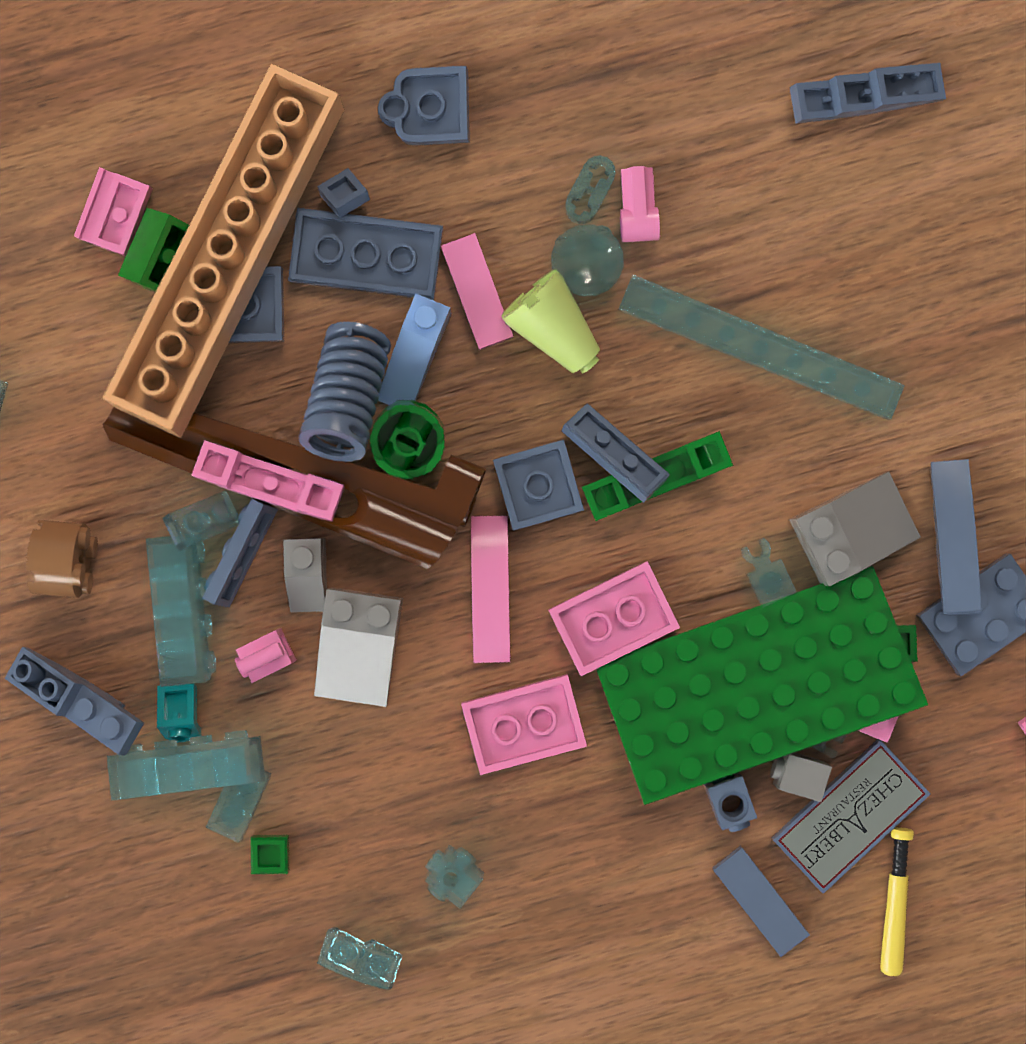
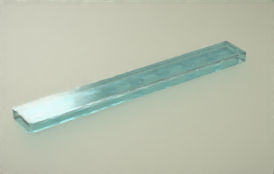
[618,275,905,420]

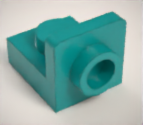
[157,682,201,743]

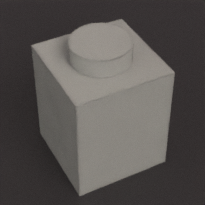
[770,753,832,802]

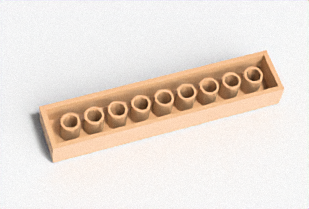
[103,64,344,438]

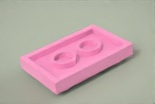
[548,561,680,676]
[461,674,587,775]

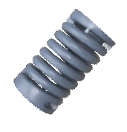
[298,321,391,462]

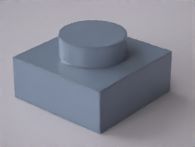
[317,168,370,218]

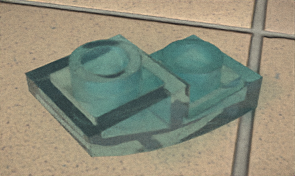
[317,927,403,990]

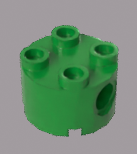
[370,400,445,479]

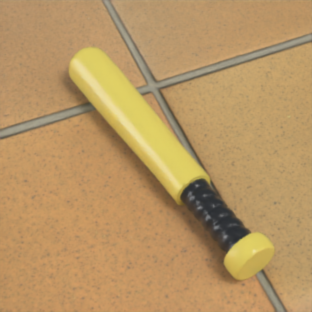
[880,827,914,976]

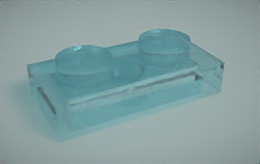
[162,491,239,551]
[206,759,272,843]

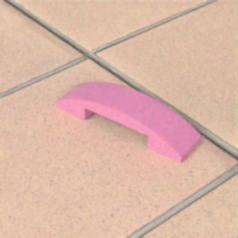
[192,440,345,521]
[471,516,510,663]

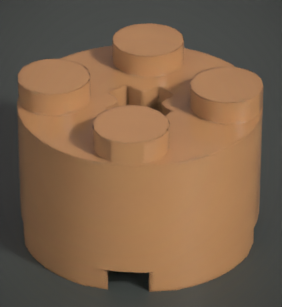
[26,520,98,598]

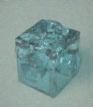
[425,845,484,909]

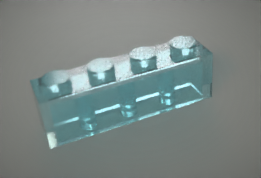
[146,534,216,687]
[107,730,265,801]

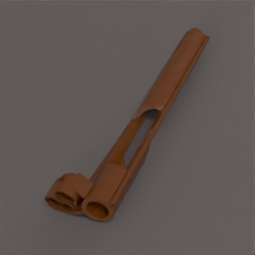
[103,407,486,570]

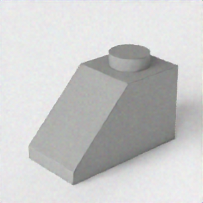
[283,538,327,612]

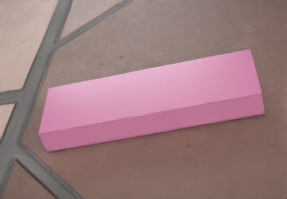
[441,233,513,350]

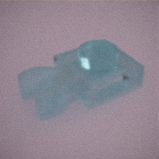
[741,538,797,608]

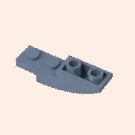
[4,647,144,755]

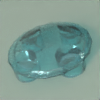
[551,225,624,296]

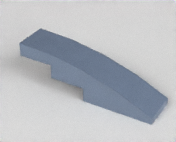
[789,63,946,124]
[930,459,982,615]

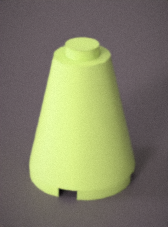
[501,269,600,374]

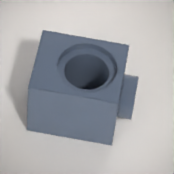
[704,772,757,832]

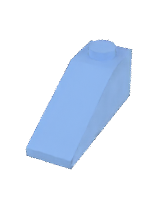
[378,293,452,405]

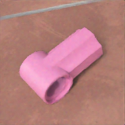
[620,166,660,242]

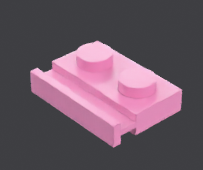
[74,167,153,257]

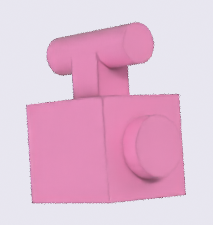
[235,628,297,683]

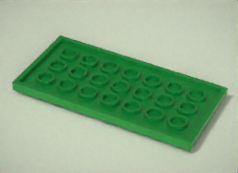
[596,565,928,805]

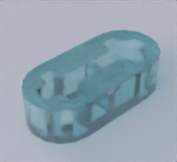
[565,155,616,224]

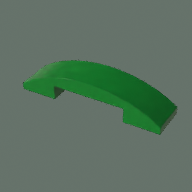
[582,431,733,521]

